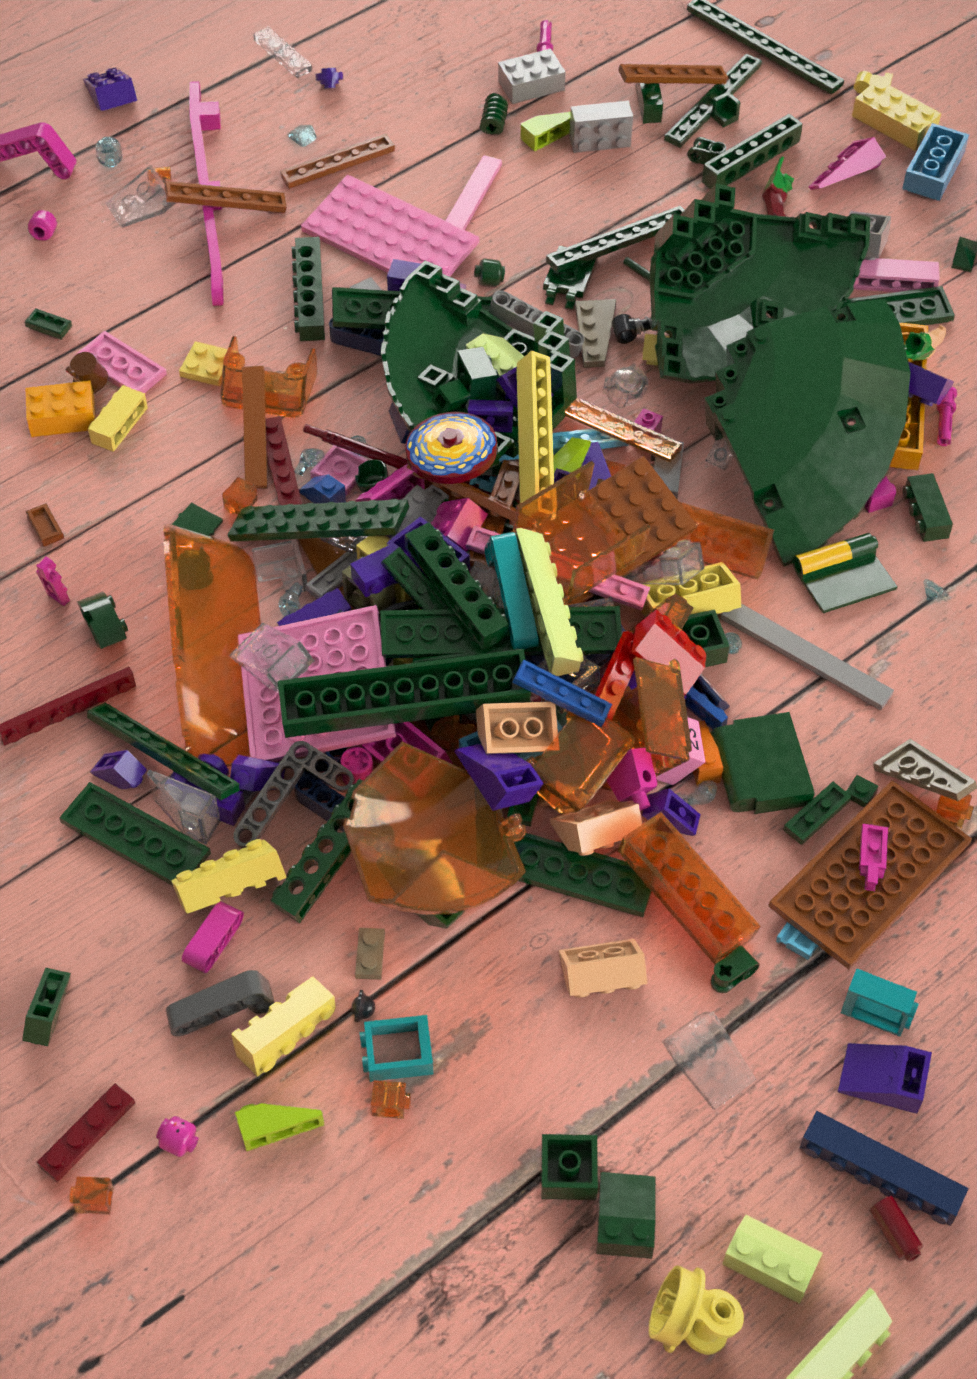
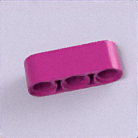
[182,901,244,973]

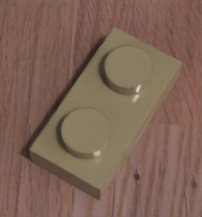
[355,928,385,980]

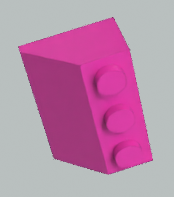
[356,464,425,502]

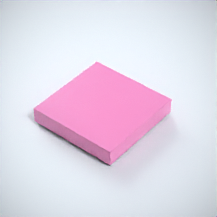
[310,445,368,495]

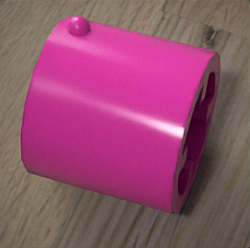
[341,747,376,785]

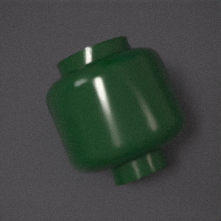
[474,258,505,287]

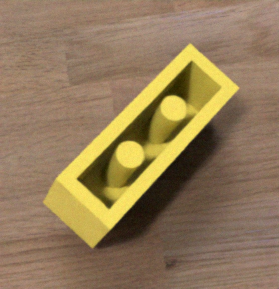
[88,385,148,452]

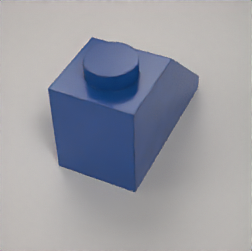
[299,474,346,504]

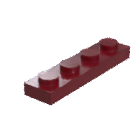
[37,1083,135,1183]

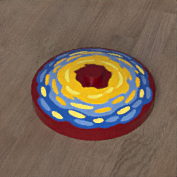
[405,412,498,484]

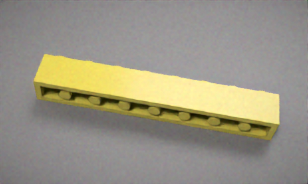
[517,351,555,524]

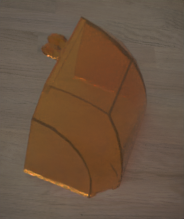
[343,742,527,915]

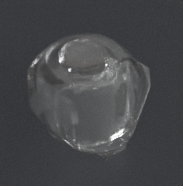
[602,363,649,408]

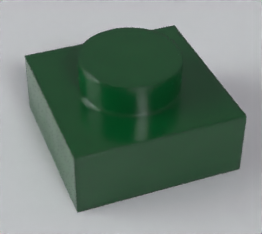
[846,775,878,807]

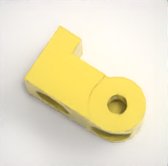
[854,71,893,94]

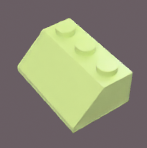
[466,334,524,395]
[722,1215,822,1304]

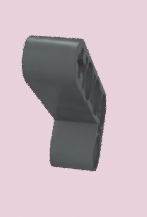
[165,970,275,1036]

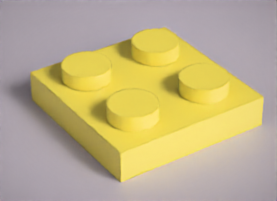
[179,341,235,386]

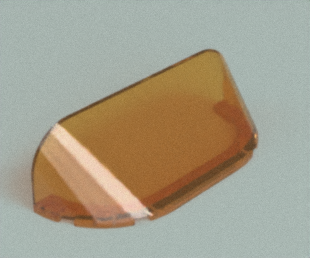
[163,524,262,767]

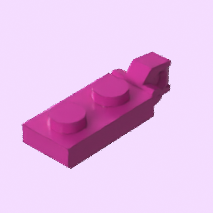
[36,556,70,606]
[859,824,888,891]

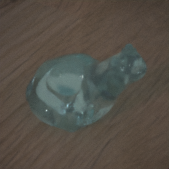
[294,448,325,476]
[278,582,303,616]
[683,781,717,806]

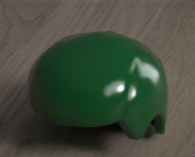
[355,459,389,492]

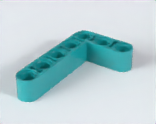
[484,532,539,650]

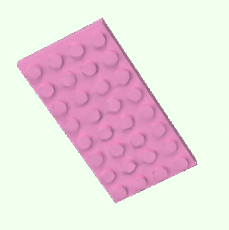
[301,174,479,277]

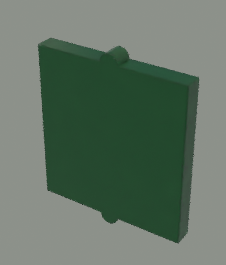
[169,502,223,546]

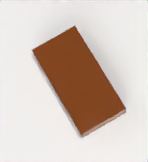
[25,503,65,547]

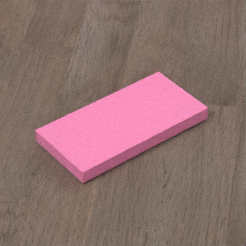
[75,331,167,393]

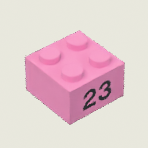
[645,713,705,785]

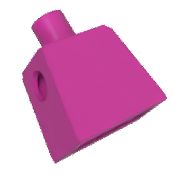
[601,748,657,811]

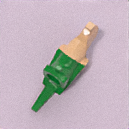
[905,325,946,360]

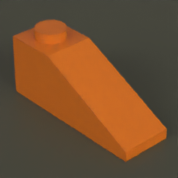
[693,720,723,786]

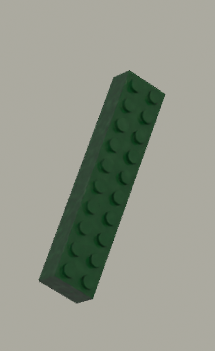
[278,649,531,738]

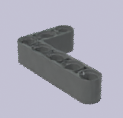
[233,741,355,848]

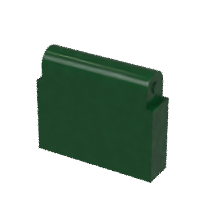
[710,712,815,814]

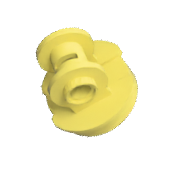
[649,1266,744,1355]

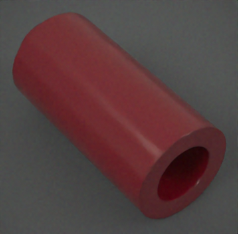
[869,1196,923,1262]

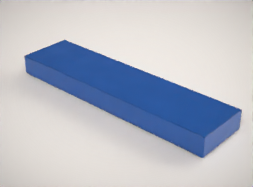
[512,660,612,727]

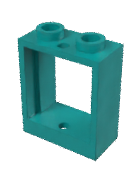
[840,968,919,1037]
[360,1015,434,1082]

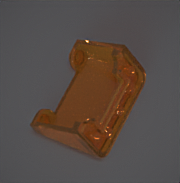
[526,710,635,815]

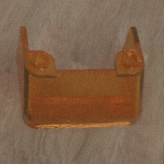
[220,336,318,418]

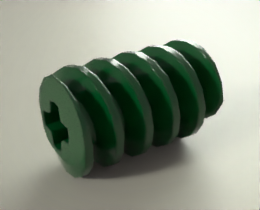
[480,93,508,135]

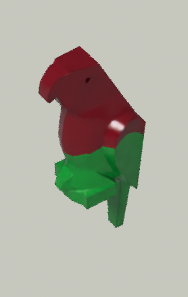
[761,156,794,216]

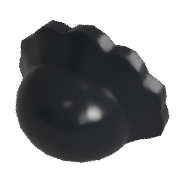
[351,990,375,1023]

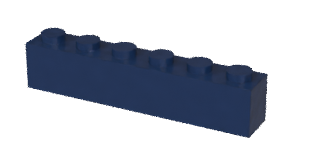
[799,1110,969,1226]

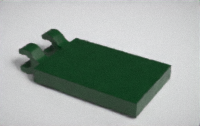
[543,246,598,309]

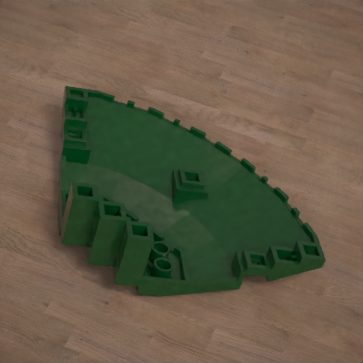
[650,184,870,384]
[381,260,577,467]
[705,299,910,567]

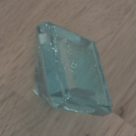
[923,579,949,600]

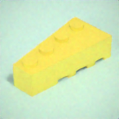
[171,839,287,914]
[231,977,336,1077]

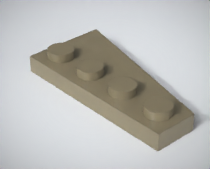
[575,299,616,368]
[873,739,977,801]

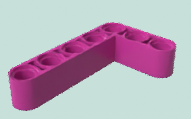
[0,122,77,179]

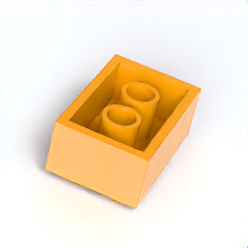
[25,380,96,437]

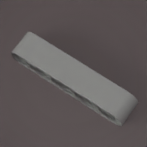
[489,291,585,358]

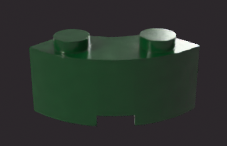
[77,591,128,649]

